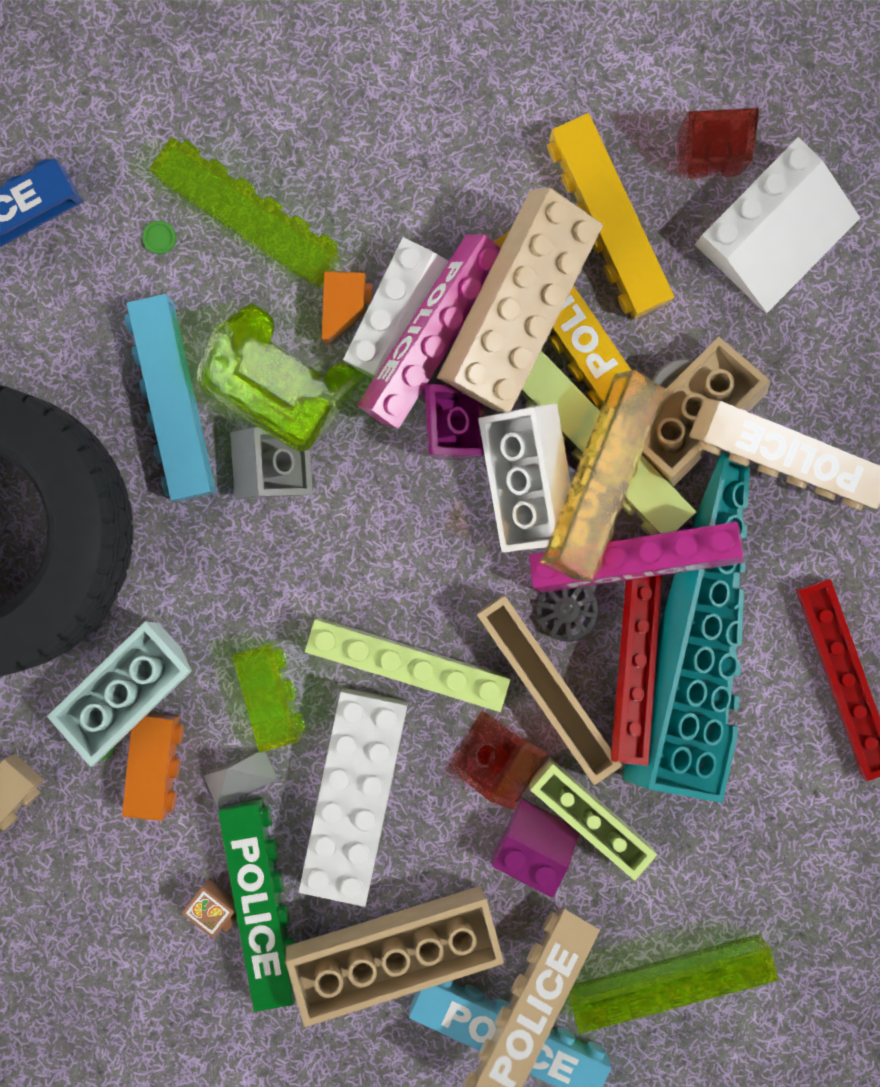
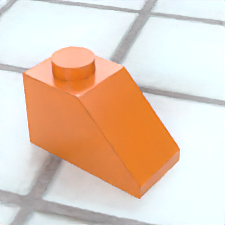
[322,271,373,345]

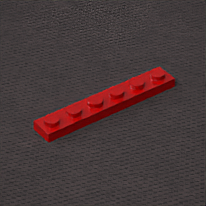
[611,575,663,766]
[796,579,880,781]

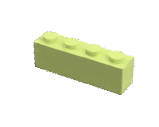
[528,757,657,881]

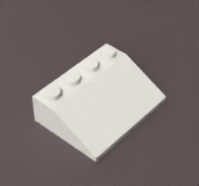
[695,137,860,314]
[343,237,456,404]

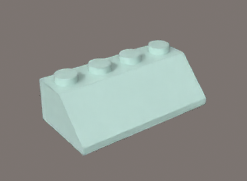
[47,621,192,767]

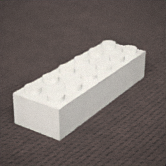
[299,688,409,907]

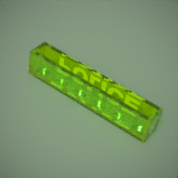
[148,136,341,290]
[568,934,779,1034]

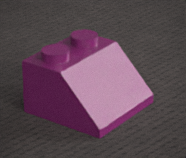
[425,384,485,460]
[491,798,580,898]

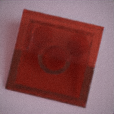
[676,108,759,179]
[448,710,548,810]

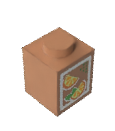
[182,879,237,938]

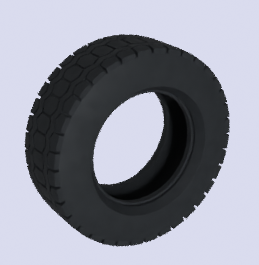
[0,385,134,677]

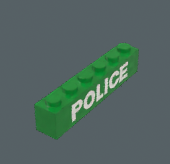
[218,798,296,1012]

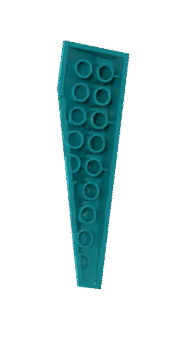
[622,453,750,803]

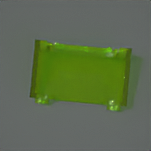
[196,302,365,451]

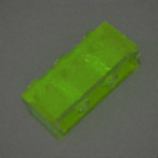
[232,642,305,753]

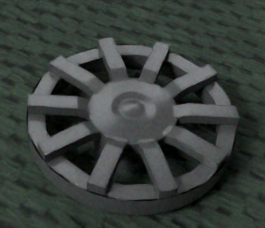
[536,586,599,642]

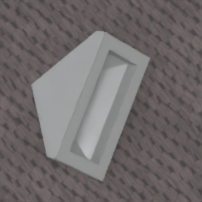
[204,749,278,806]

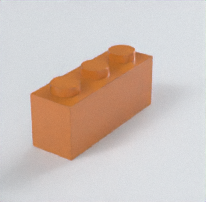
[122,712,184,821]

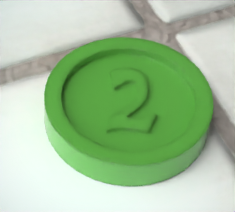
[142,221,176,255]

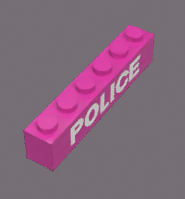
[357,234,501,429]
[529,522,745,593]

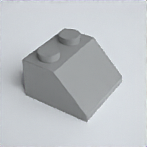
[230,427,313,499]

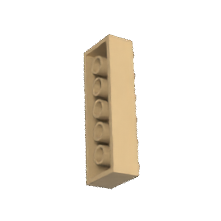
[437,188,603,413]
[285,886,504,1028]

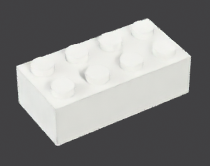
[478,404,579,552]

